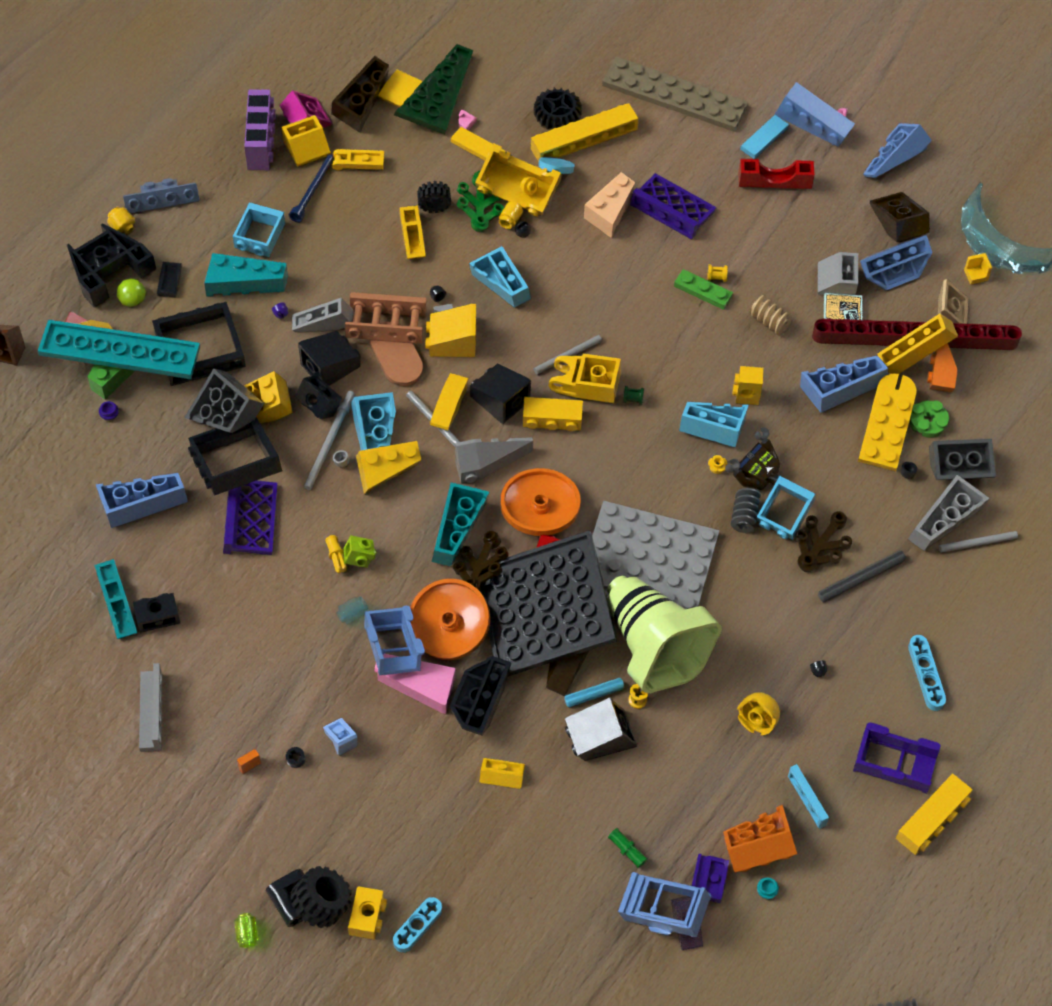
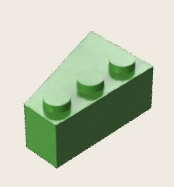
[88,364,135,399]

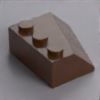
[0,325,26,366]

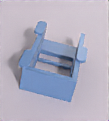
[364,606,425,676]
[618,872,711,937]

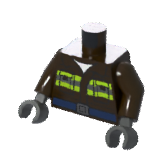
[725,427,780,490]

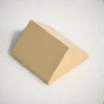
[938,279,969,324]

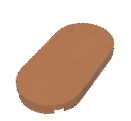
[370,322,423,386]

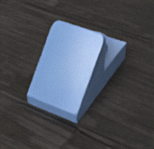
[323,718,358,755]

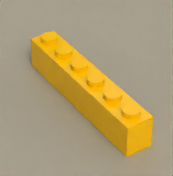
[531,103,639,162]

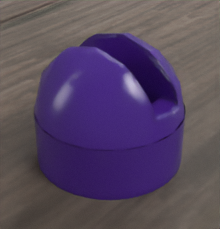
[272,302,289,319]

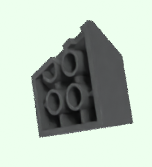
[184,369,264,433]

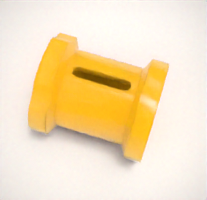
[707,264,728,282]
[629,684,648,709]

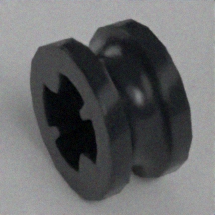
[286,747,306,768]

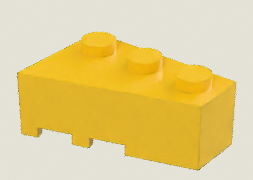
[356,441,421,494]

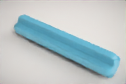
[564,678,624,707]

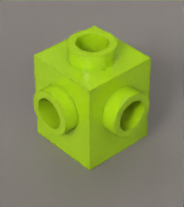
[343,535,376,568]

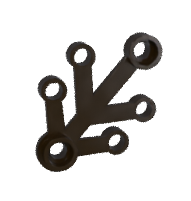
[795,511,852,572]
[453,531,509,591]

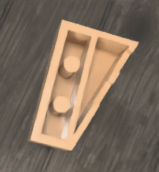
[584,172,635,238]

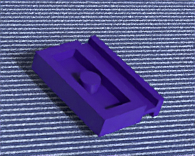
[692,853,729,903]

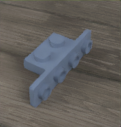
[123,178,200,213]

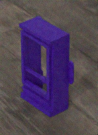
[853,722,941,794]

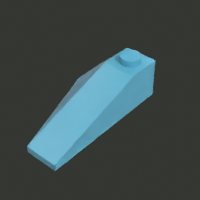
[351,392,396,450]

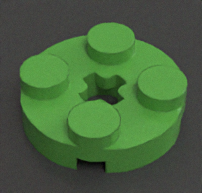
[909,401,949,438]

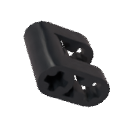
[266,869,304,927]

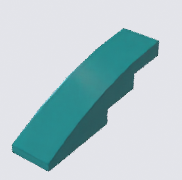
[94,559,137,639]

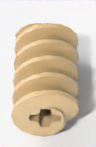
[750,295,792,335]

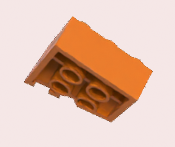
[723,805,797,872]

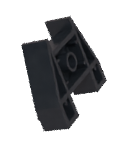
[67,223,157,307]

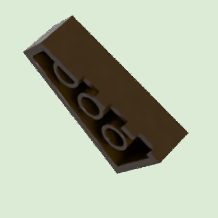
[331,56,389,133]

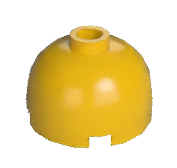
[737,692,780,735]

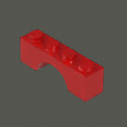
[738,159,815,189]

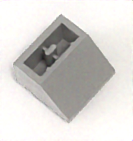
[817,252,858,295]

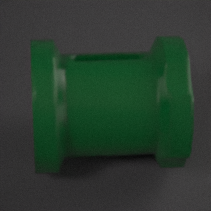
[623,386,644,405]

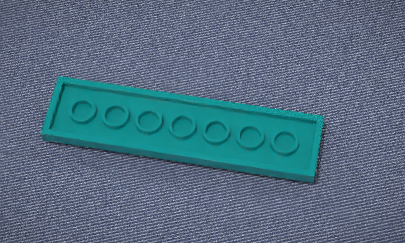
[38,319,201,379]

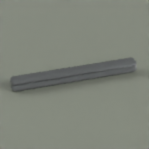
[818,550,906,602]

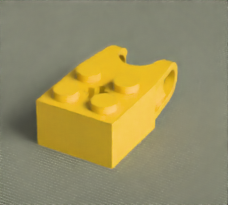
[548,354,621,403]

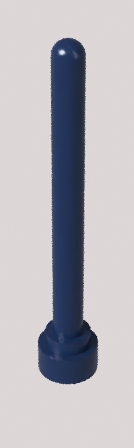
[289,154,334,223]

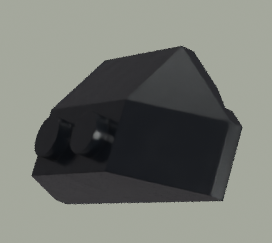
[450,656,511,736]

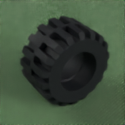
[291,866,352,928]

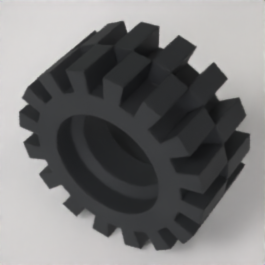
[417,181,451,213]

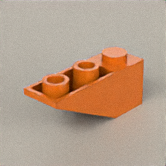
[927,343,958,392]

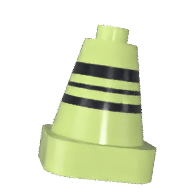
[607,576,722,693]

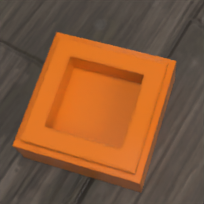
[237,749,261,774]

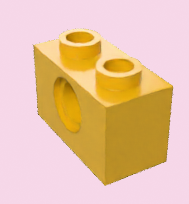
[732,366,763,405]
[348,886,387,940]

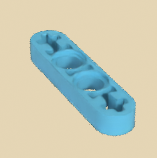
[908,635,946,711]

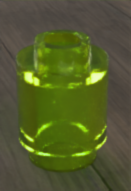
[234,913,258,948]

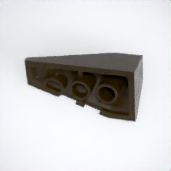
[546,651,589,696]

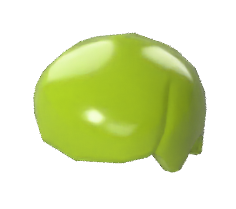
[117,278,146,307]

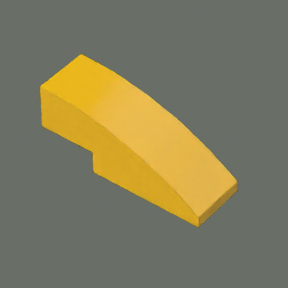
[399,205,426,259]
[430,373,469,430]

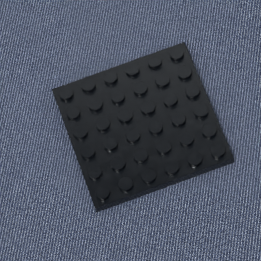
[480,530,617,676]

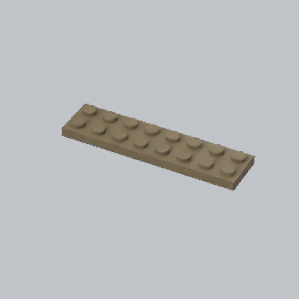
[602,56,748,132]

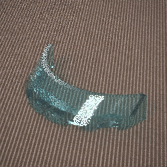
[961,182,1052,274]

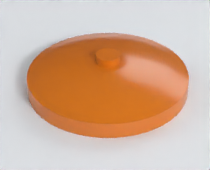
[500,468,581,536]
[410,579,490,660]

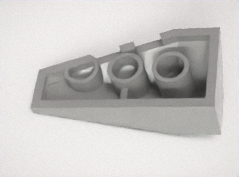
[455,438,533,483]

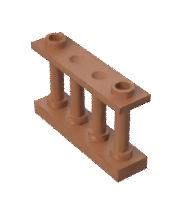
[345,292,426,343]

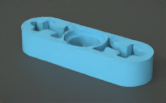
[393,897,442,953]

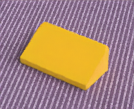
[479,758,525,789]

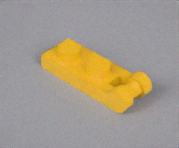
[332,149,384,170]

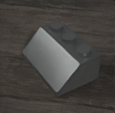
[929,439,996,480]

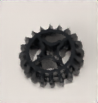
[534,87,582,130]

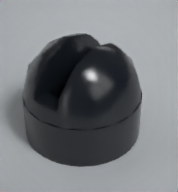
[516,221,531,238]
[430,285,446,302]
[901,462,918,479]
[810,660,827,677]

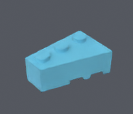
[469,246,531,308]
[679,402,749,447]

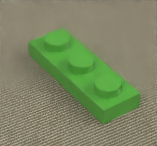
[674,269,733,310]

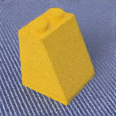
[426,304,476,357]

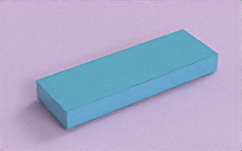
[740,115,789,159]
[788,764,829,829]

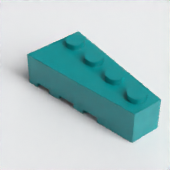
[204,253,288,297]
[431,482,489,566]

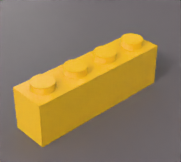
[877,314,958,374]
[895,773,973,855]

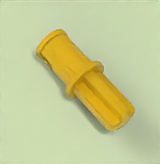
[325,535,347,573]

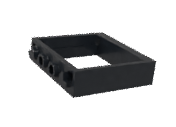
[152,302,246,386]
[188,417,282,496]

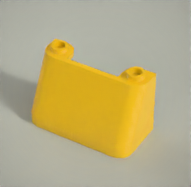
[475,143,561,217]

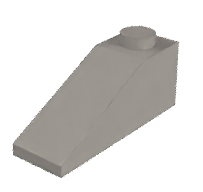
[292,298,353,332]

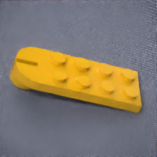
[858,373,916,471]

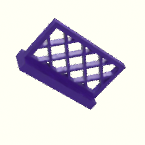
[630,173,717,239]
[223,481,277,555]

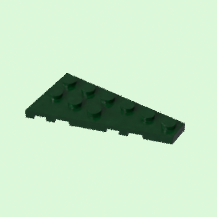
[394,44,473,134]

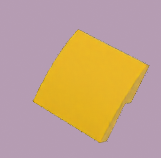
[378,69,422,108]

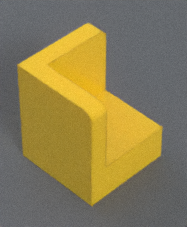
[964,253,992,285]

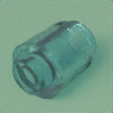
[336,596,368,624]

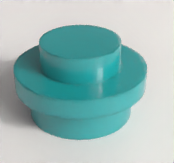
[757,878,779,899]

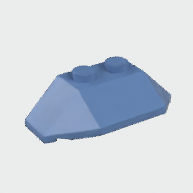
[860,235,932,290]

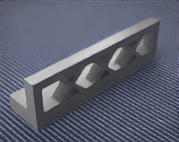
[139,663,163,752]

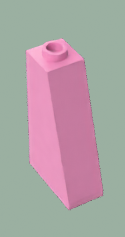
[374,654,455,714]

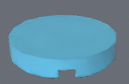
[538,157,575,174]

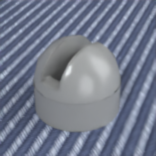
[333,450,349,468]

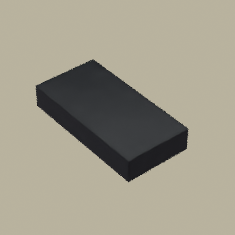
[157,262,182,298]

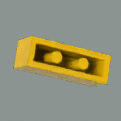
[523,397,583,431]

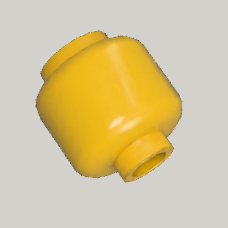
[107,207,135,235]

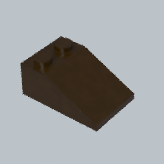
[870,192,930,242]

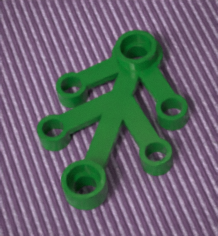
[456,171,504,232]

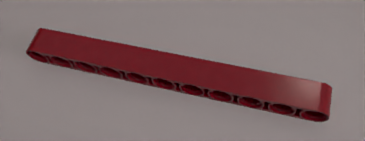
[812,319,1022,350]

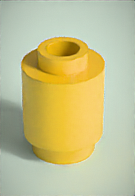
[499,202,523,229]

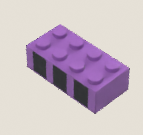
[244,90,276,170]

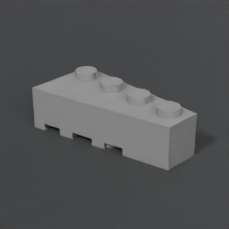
[908,475,990,551]

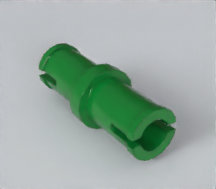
[608,828,648,868]

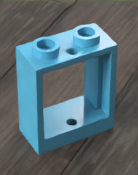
[233,202,285,257]
[757,476,816,540]

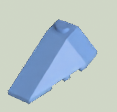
[863,123,932,178]

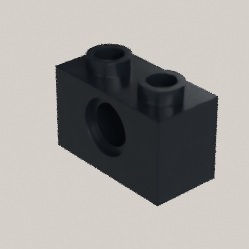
[295,375,342,419]
[133,593,180,633]

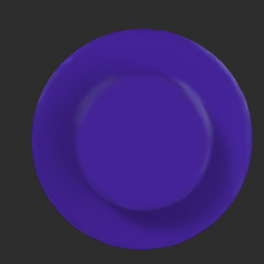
[99,401,119,420]

